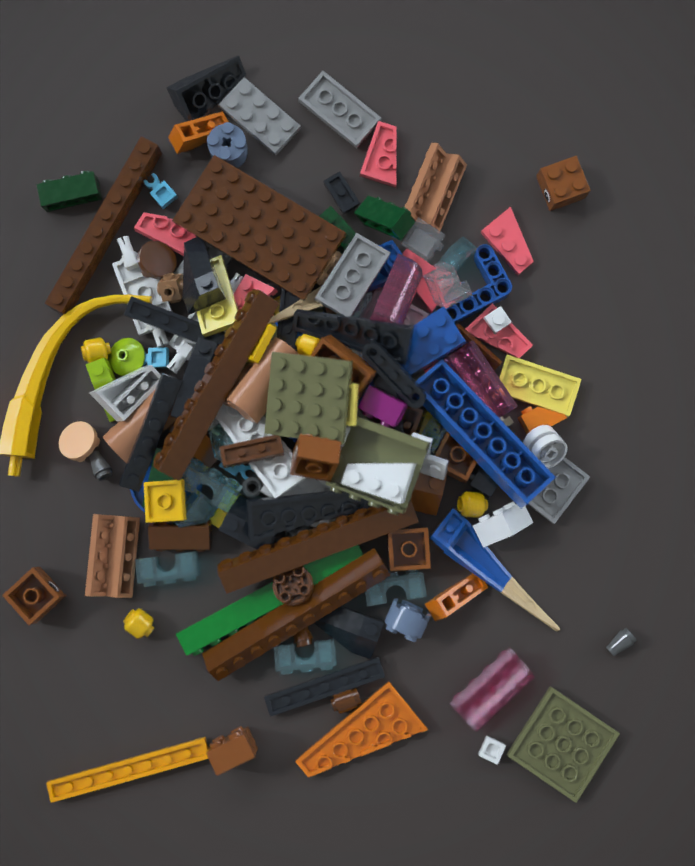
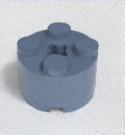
[207,122,248,168]
[384,598,431,642]

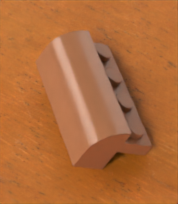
[405,143,467,234]
[223,337,298,423]
[103,389,177,463]
[85,514,140,598]

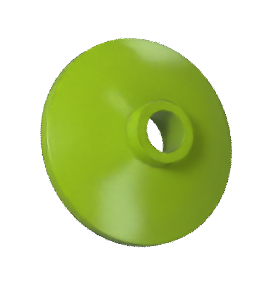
[109,338,145,376]

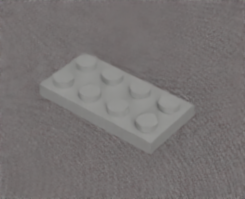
[298,71,381,149]
[219,77,301,156]
[315,233,391,317]

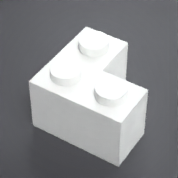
[473,501,534,547]

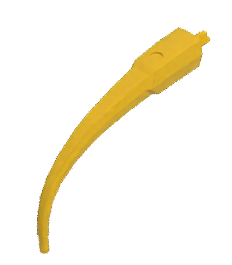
[0,294,153,477]

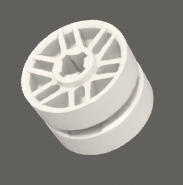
[523,425,567,468]

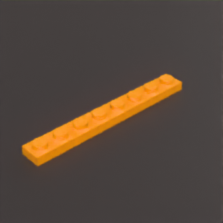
[46,737,209,803]

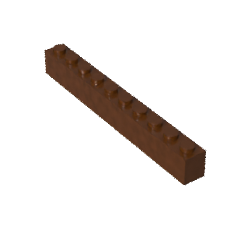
[45,136,162,315]
[153,289,279,481]
[217,499,418,594]
[202,548,391,681]

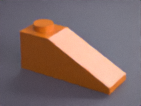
[168,112,228,154]
[425,573,488,621]

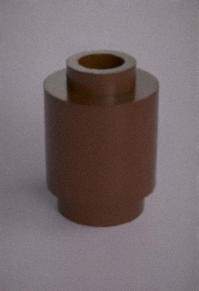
[330,688,362,714]

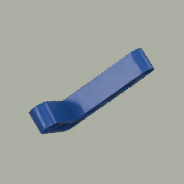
[427,244,512,324]

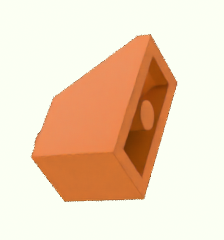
[518,406,567,434]

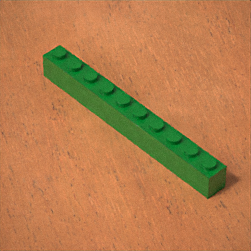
[176,545,363,656]

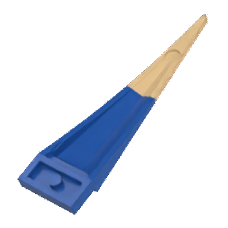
[268,240,413,324]
[429,508,560,631]

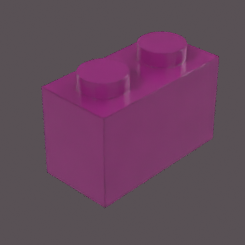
[358,386,408,428]

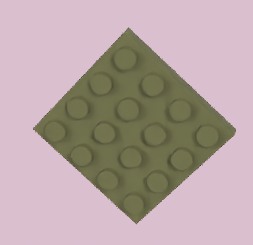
[264,352,353,445]
[506,686,620,803]

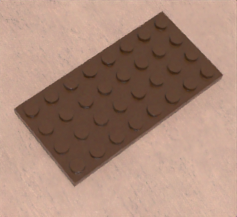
[172,155,347,301]

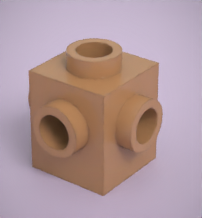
[157,273,183,303]

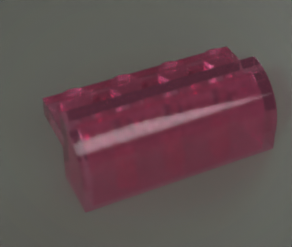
[370,254,423,324]
[444,340,517,418]
[450,647,535,732]

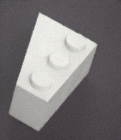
[89,365,161,421]
[341,463,416,504]

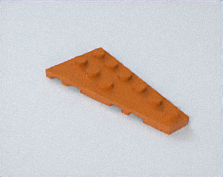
[295,681,428,778]

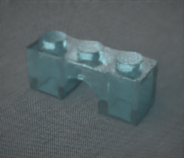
[180,458,242,513]
[135,551,201,587]
[365,569,427,606]
[274,639,337,674]

